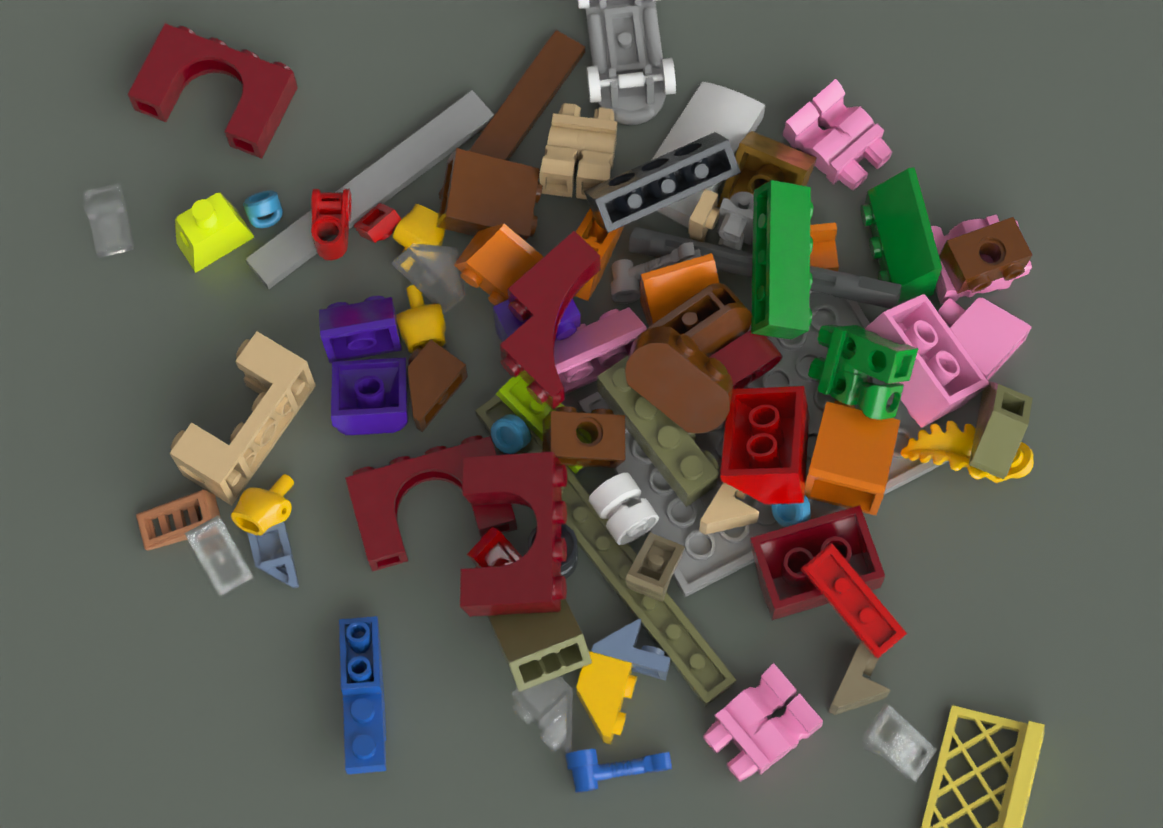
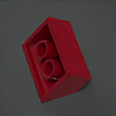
[750,505,885,620]

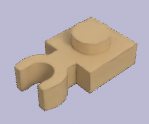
[688,189,720,242]

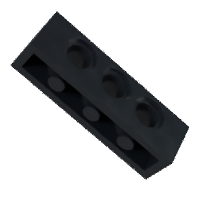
[584,132,741,233]

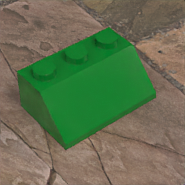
[860,167,942,302]

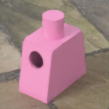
[938,297,1031,380]

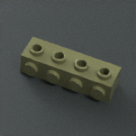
[597,356,719,507]

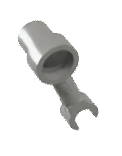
[610,242,701,304]

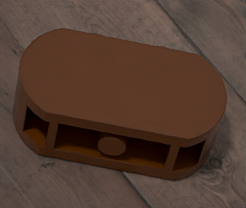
[647,283,752,357]
[625,326,733,433]

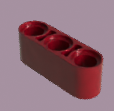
[709,330,783,389]

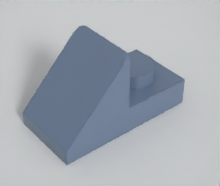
[591,619,670,681]

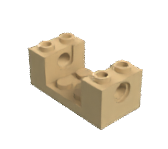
[170,331,316,506]

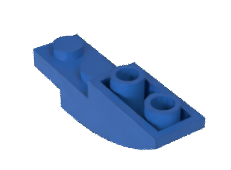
[339,616,387,774]

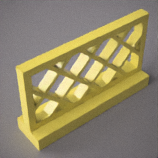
[921,705,1045,828]

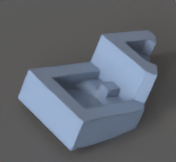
[247,522,299,588]

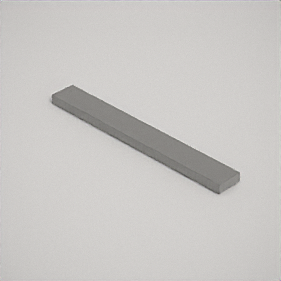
[246,90,494,289]

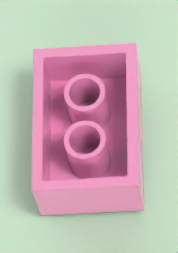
[865,294,989,428]

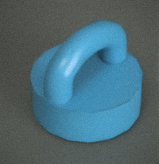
[243,190,283,229]
[491,414,531,454]
[771,494,811,527]

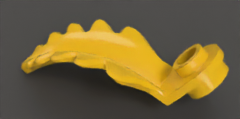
[900,421,1034,483]

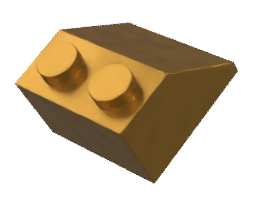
[717,131,817,208]

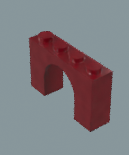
[127,23,298,159]
[345,435,517,572]
[460,452,567,617]

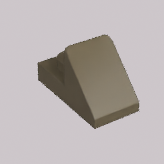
[625,532,685,602]
[828,641,890,715]

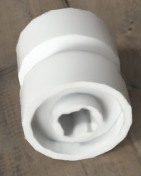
[589,473,659,545]

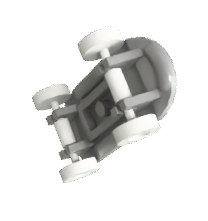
[578,0,676,125]

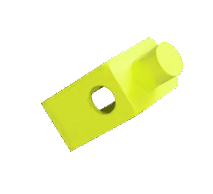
[175,193,255,273]

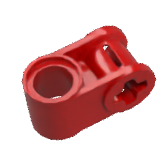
[311,188,352,261]

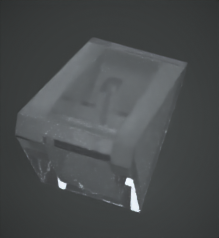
[391,244,466,313]
[185,515,253,595]

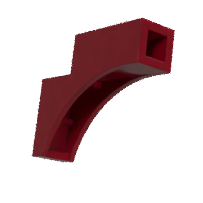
[500,231,601,410]

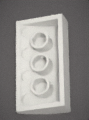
[652,82,765,228]

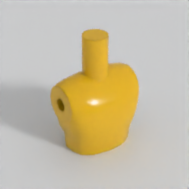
[393,204,446,273]
[396,284,446,353]
[231,474,294,536]

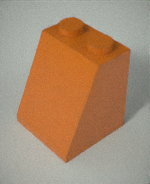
[805,401,901,516]

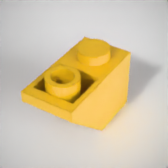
[576,651,637,745]

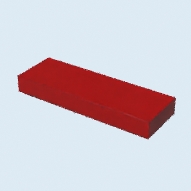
[800,543,907,659]

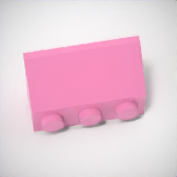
[554,307,647,395]

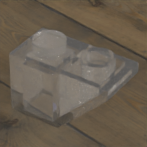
[512,676,573,754]

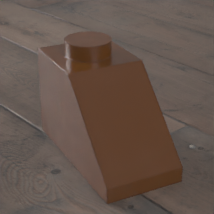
[407,339,468,432]

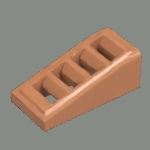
[136,489,223,551]

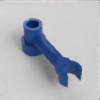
[565,749,672,793]

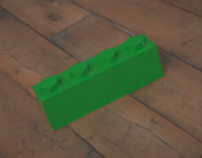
[751,180,814,340]

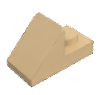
[699,482,759,535]

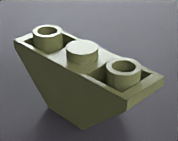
[969,380,1033,479]

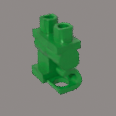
[808,325,918,420]

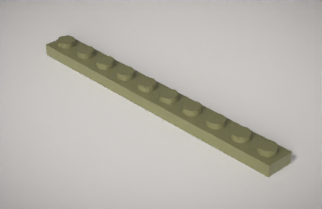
[475,395,737,706]

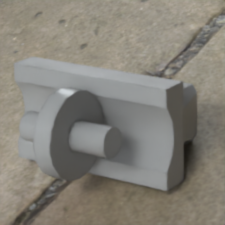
[717,192,754,250]

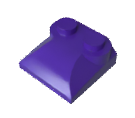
[331,357,409,435]

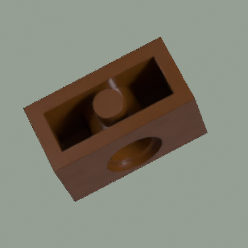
[939,217,1032,294]
[543,406,625,468]

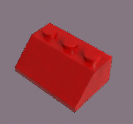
[720,386,810,504]

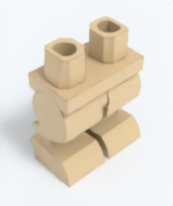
[540,103,617,199]

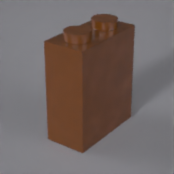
[437,148,543,241]

